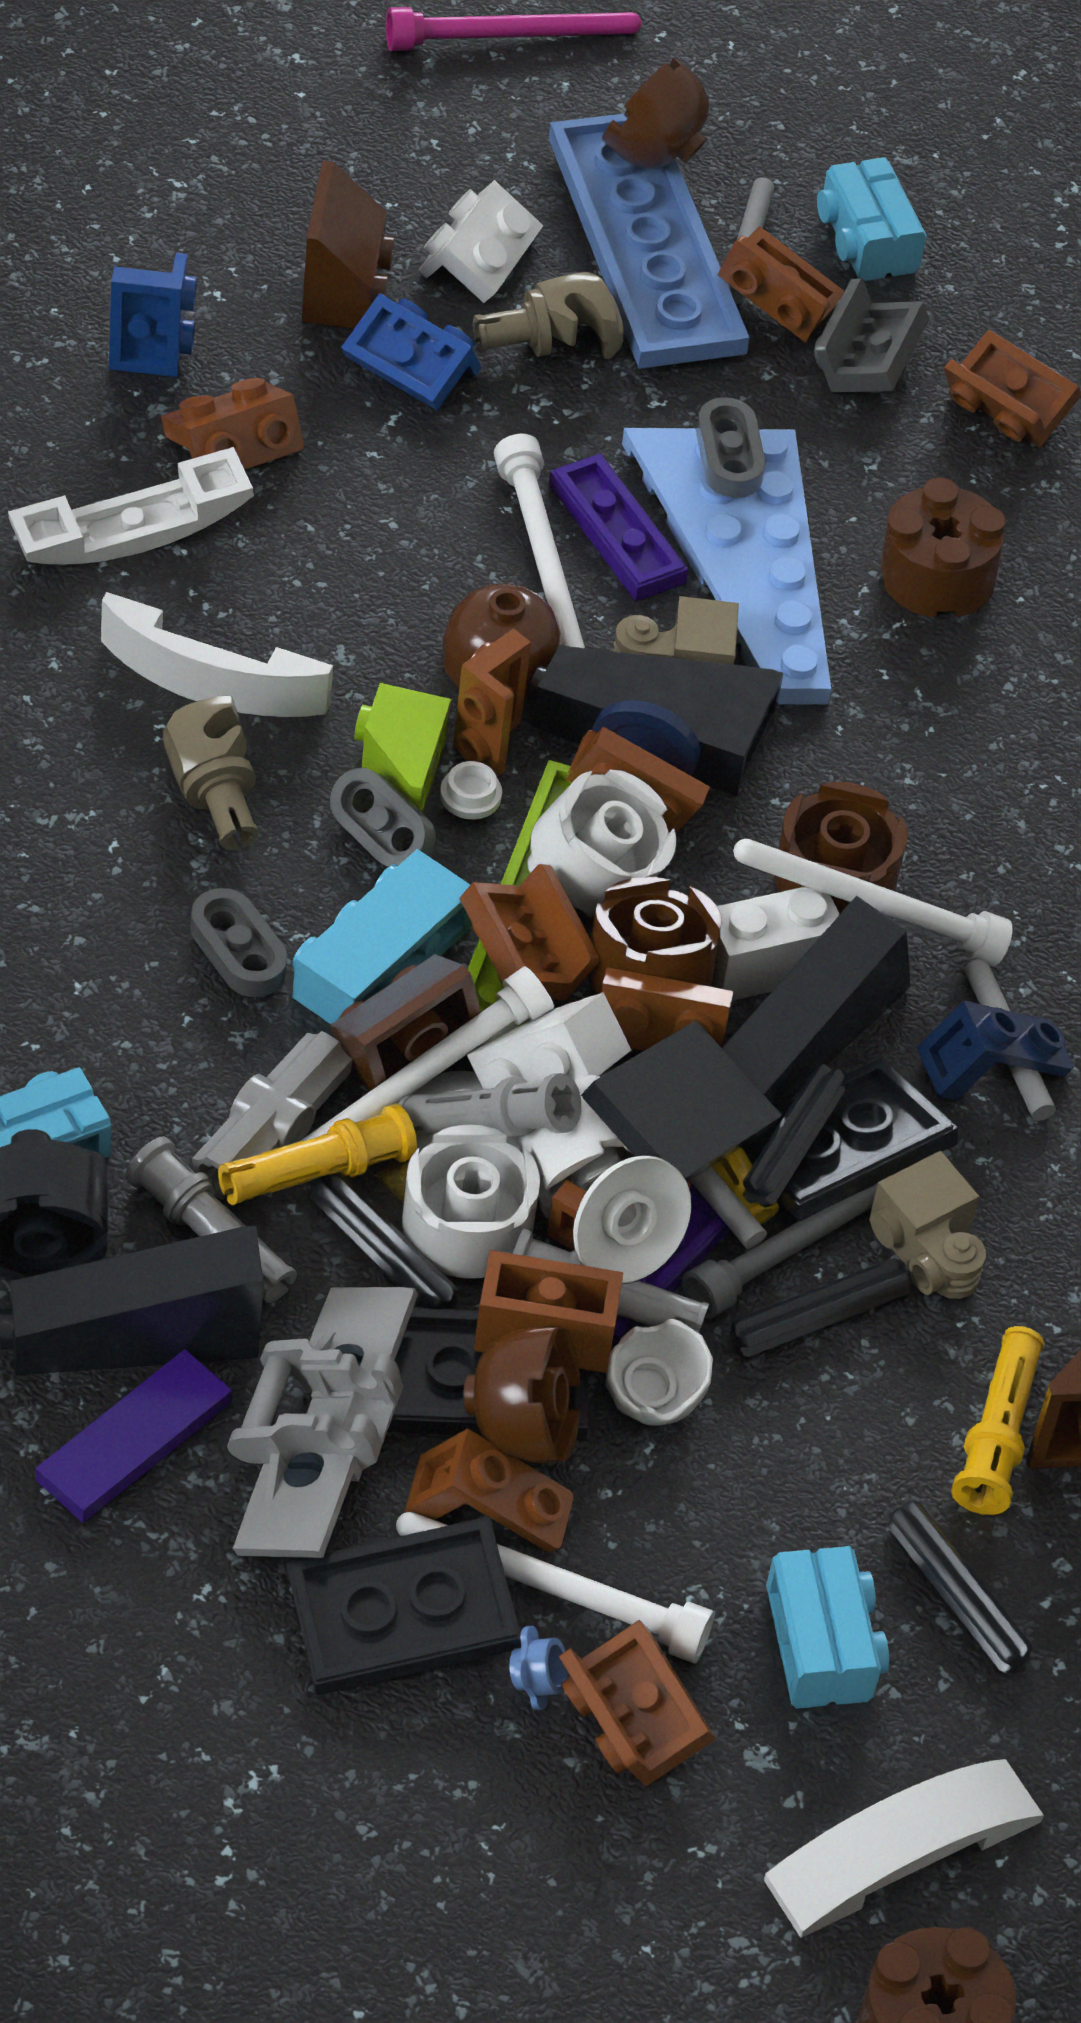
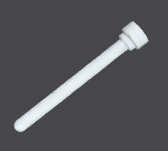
[494,434,585,648]
[733,839,1012,966]
[299,966,554,1142]
[396,1512,715,1664]

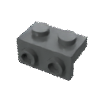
[815,279,929,393]

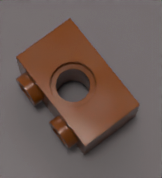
[474,1250,624,1373]

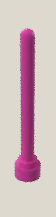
[386,7,642,51]

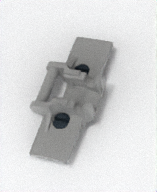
[227,1287,418,1558]

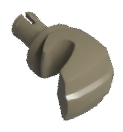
[473,272,624,359]
[163,696,259,850]

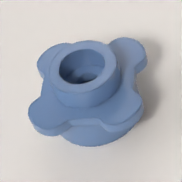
[509,1626,568,1710]

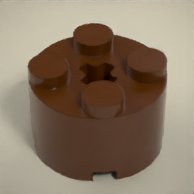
[881,477,1005,617]
[774,782,907,914]
[587,877,722,994]
[857,1927,1016,2023]

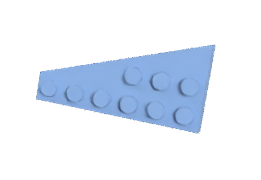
[622,428,831,705]

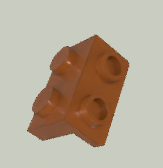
[717,226,845,343]
[944,329,1081,448]
[161,378,304,470]
[453,628,531,777]
[565,727,710,834]
[459,864,599,1000]
[601,967,733,1051]
[559,1620,716,1787]

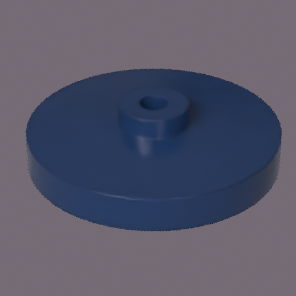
[592,700,700,776]

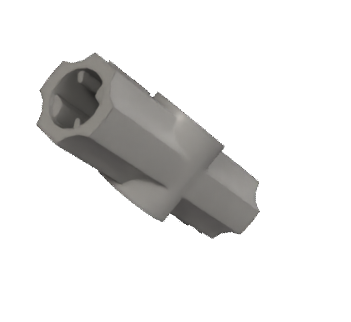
[192,1031,352,1200]

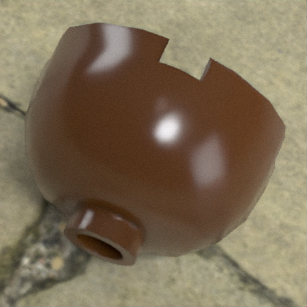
[602,57,709,169]
[442,583,563,701]
[463,1326,580,1463]

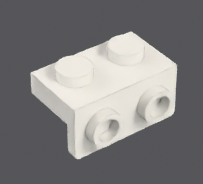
[418,180,543,303]

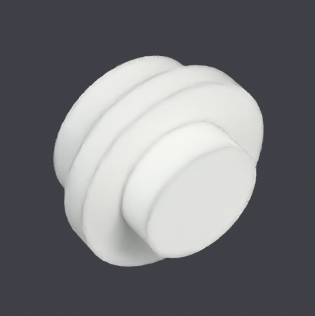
[440,761,502,819]

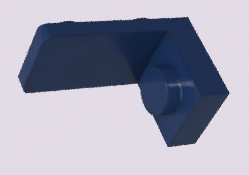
[917,1001,1074,1101]

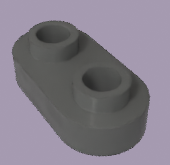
[696,397,765,498]
[330,768,436,867]
[191,888,287,997]

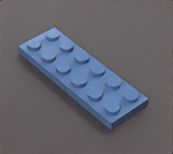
[549,114,749,369]

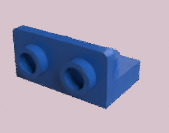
[109,253,197,377]
[341,293,482,410]

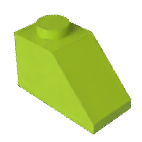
[354,683,451,813]

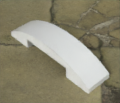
[8,447,254,565]
[101,592,333,717]
[764,1759,1044,1938]

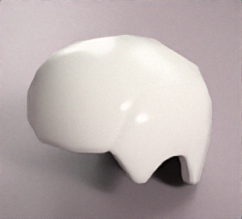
[605,1319,713,1426]

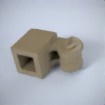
[613,596,739,665]
[869,1151,986,1299]

